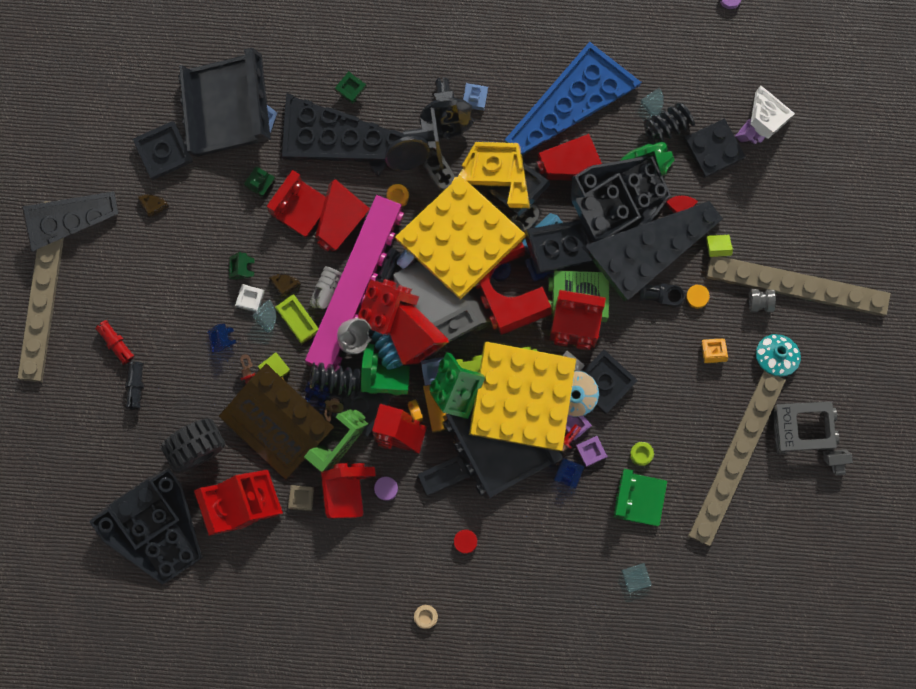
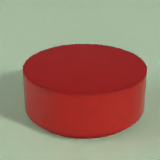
[454,530,477,554]

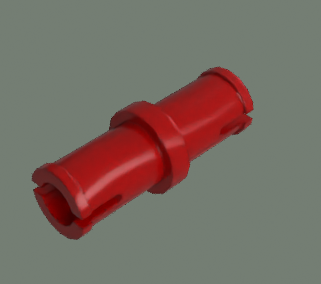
[95,320,135,365]

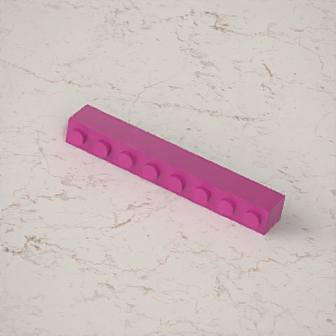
[305,195,404,369]

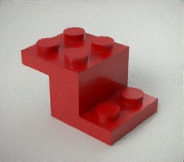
[549,290,606,350]
[194,470,283,536]

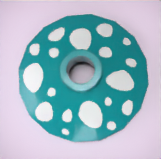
[756,334,801,377]

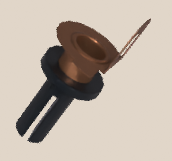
[325,388,344,422]

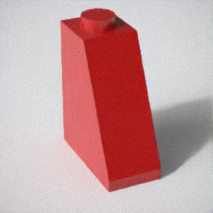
[536,134,602,181]
[315,179,370,252]
[390,302,449,365]

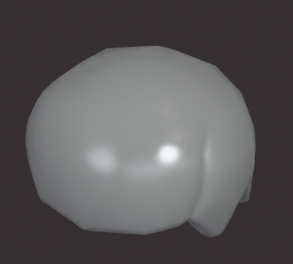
[337,318,371,354]

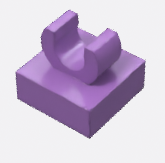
[735,119,765,144]

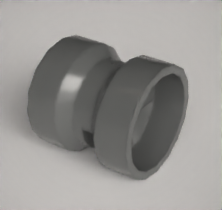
[749,289,776,313]

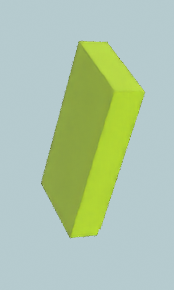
[275,294,319,345]

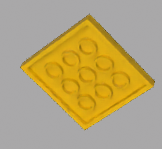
[395,175,525,300]
[469,342,576,451]

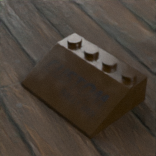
[218,363,334,479]

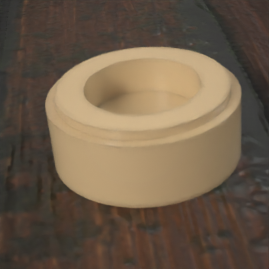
[414,605,438,629]

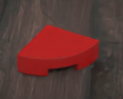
[665,195,698,213]

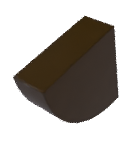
[138,194,169,218]
[269,274,301,298]

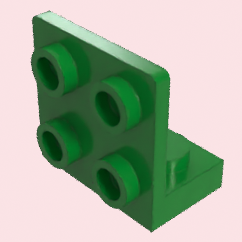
[361,344,410,395]
[430,352,485,419]
[613,469,667,526]

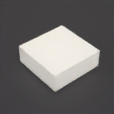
[235,284,264,313]

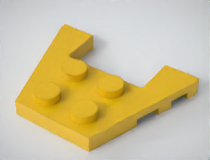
[451,142,530,208]

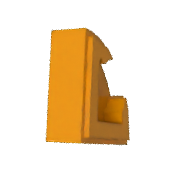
[407,399,423,422]

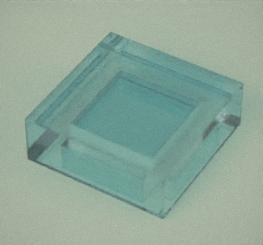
[621,563,652,593]

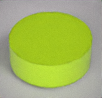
[630,442,654,466]

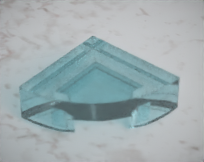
[641,87,664,117]
[252,300,276,333]

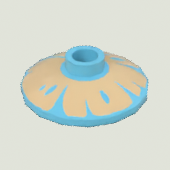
[568,370,599,417]

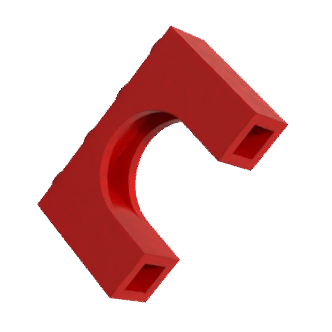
[475,241,552,335]

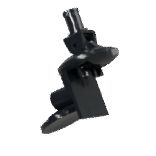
[385,77,474,171]

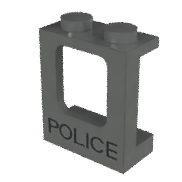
[773,402,839,454]

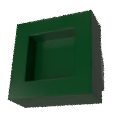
[335,71,367,104]
[244,166,276,198]
[229,252,255,280]

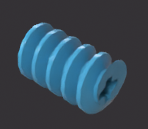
[369,329,403,369]

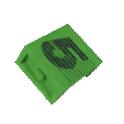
[548,271,609,322]
[304,409,368,472]

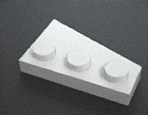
[751,85,795,139]

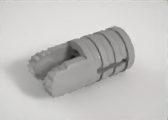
[310,266,342,309]

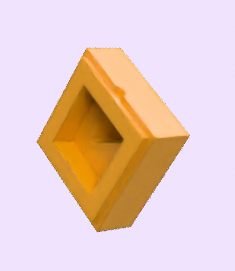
[701,339,728,363]

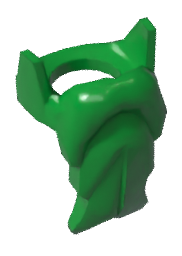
[620,142,675,176]

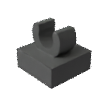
[823,449,853,475]

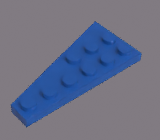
[504,42,642,156]

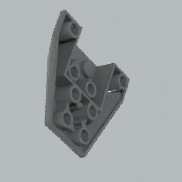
[393,261,492,361]

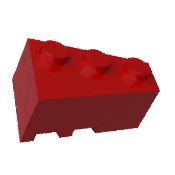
[372,404,427,454]

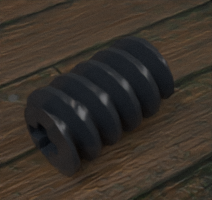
[644,102,695,145]
[309,362,360,397]

